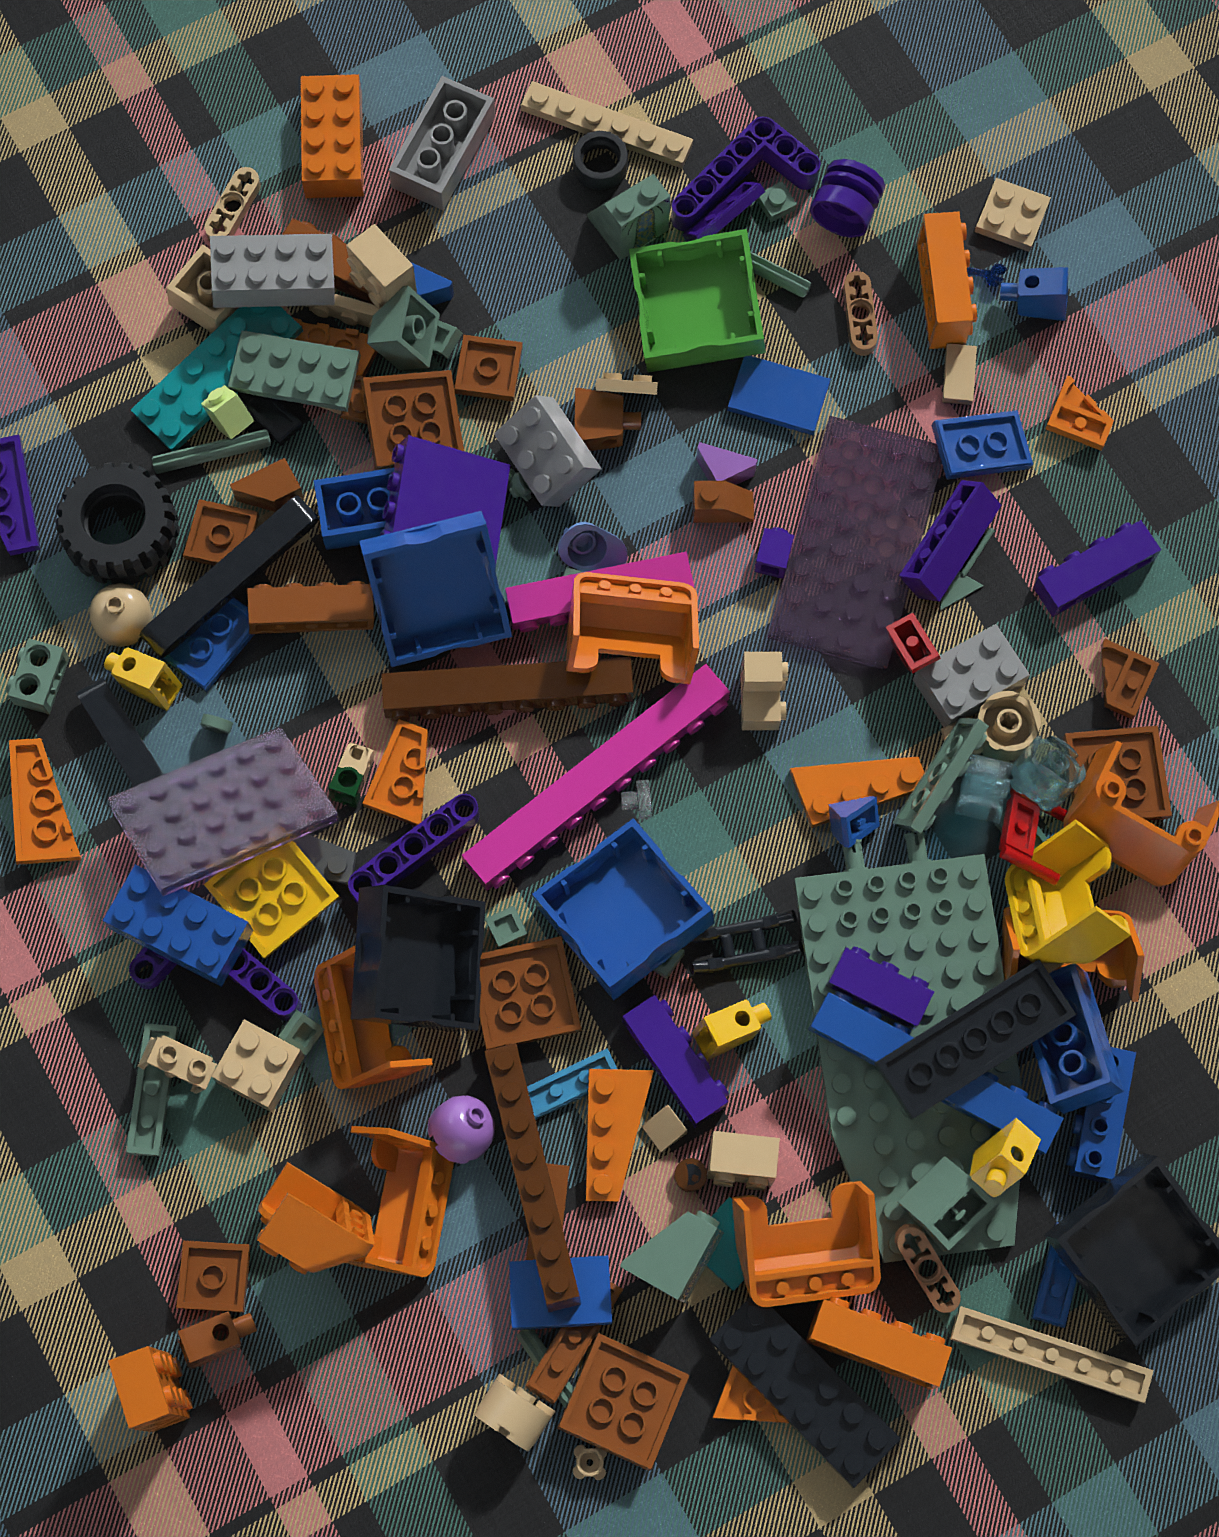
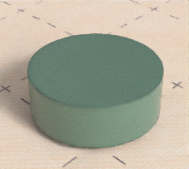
[200,714,233,735]

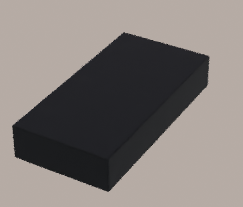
[241,394,303,446]

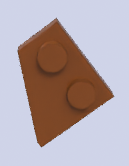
[1101,638,1160,720]

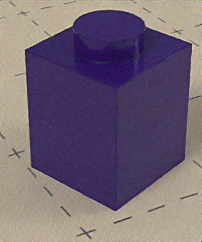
[754,527,794,579]

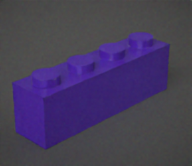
[899,480,1002,602]
[1033,520,1161,617]
[622,995,729,1128]

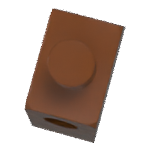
[575,388,641,451]
[177,1311,257,1371]

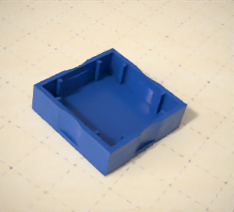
[359,511,512,667]
[532,818,715,1000]

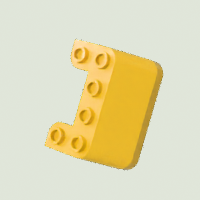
[1005,819,1131,964]

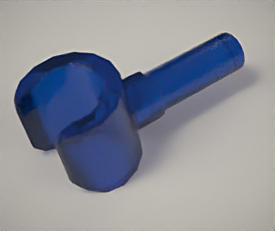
[967,264,1007,287]

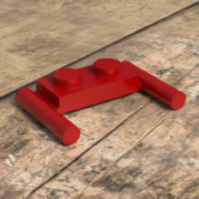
[999,784,1068,885]

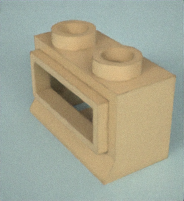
[137,1035,217,1094]

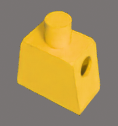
[104,647,183,711]
[692,1000,772,1061]
[970,1118,1041,1197]

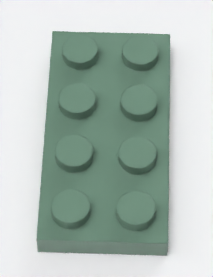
[228,330,361,412]
[893,718,989,834]

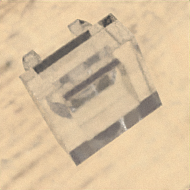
[621,780,652,819]

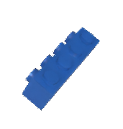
[1066,1047,1136,1184]

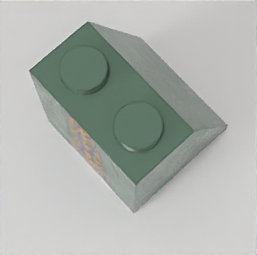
[587,174,671,260]
[619,1210,724,1303]

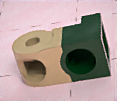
[328,742,375,808]

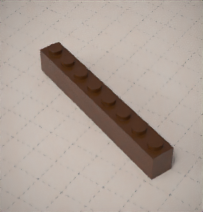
[381,657,633,722]
[484,1043,581,1313]

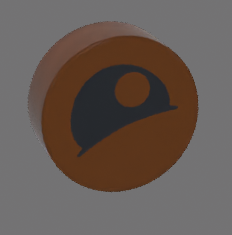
[674,1158,707,1192]

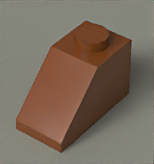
[230,458,304,512]
[693,481,754,523]

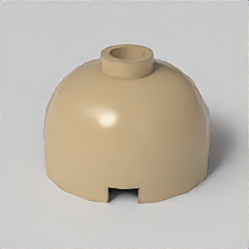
[89,583,153,647]

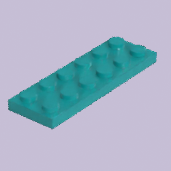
[131,306,303,452]

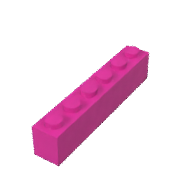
[505,551,694,632]

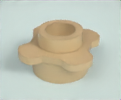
[573,1445,607,1480]

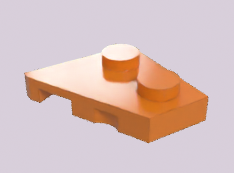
[1045,375,1114,451]

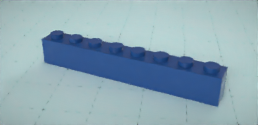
[808,991,1064,1155]

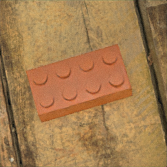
[301,74,364,198]
[916,211,977,349]
[805,1296,952,1390]
[108,1346,193,1432]

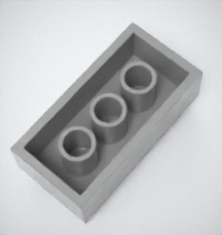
[389,76,496,210]
[210,234,335,308]

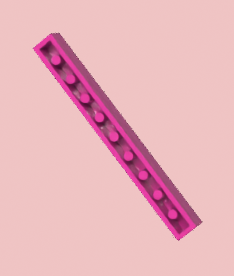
[462,664,730,891]

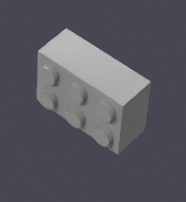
[494,395,602,507]
[913,624,1030,727]

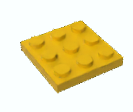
[204,823,340,959]

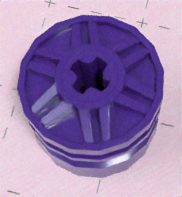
[810,159,886,238]

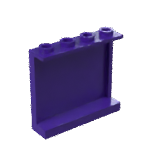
[380,435,510,563]

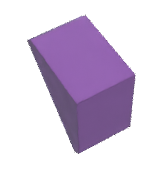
[696,442,757,485]

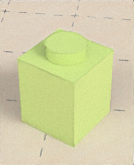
[201,385,254,439]

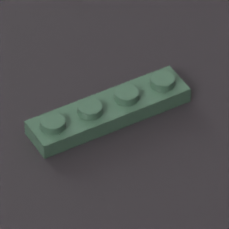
[126,1023,179,1157]

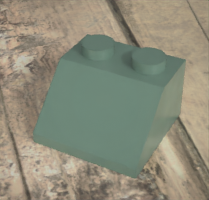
[367,286,440,370]

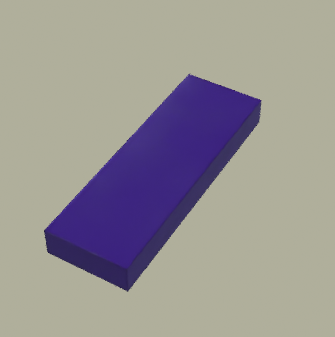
[682,181,765,242]

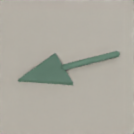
[940,528,994,611]

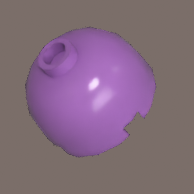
[428,1095,495,1164]

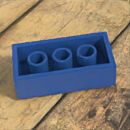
[314,468,394,550]
[102,864,253,987]
[1032,964,1124,1114]

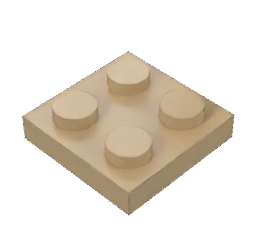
[975,178,1051,252]
[596,372,658,395]

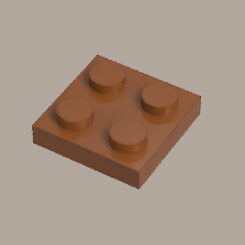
[454,335,523,402]
[183,499,259,566]
[176,1241,251,1313]

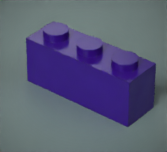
[826,946,935,1030]

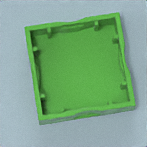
[629,229,766,372]

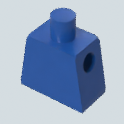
[1000,267,1068,321]

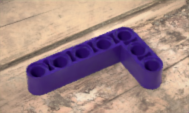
[671,116,821,232]
[348,794,479,905]
[129,947,301,1021]

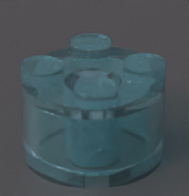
[1010,735,1086,811]
[955,754,1013,824]

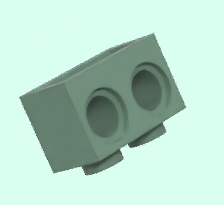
[7,638,70,715]

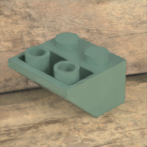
[897,1156,997,1251]

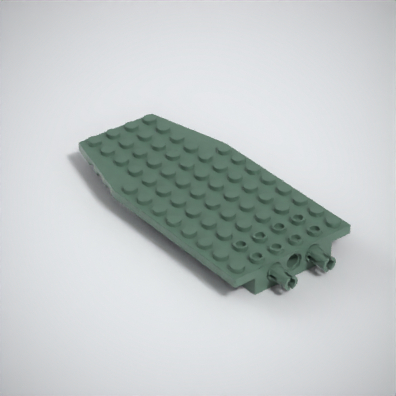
[794,831,1022,1263]

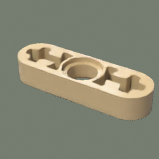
[205,167,261,241]

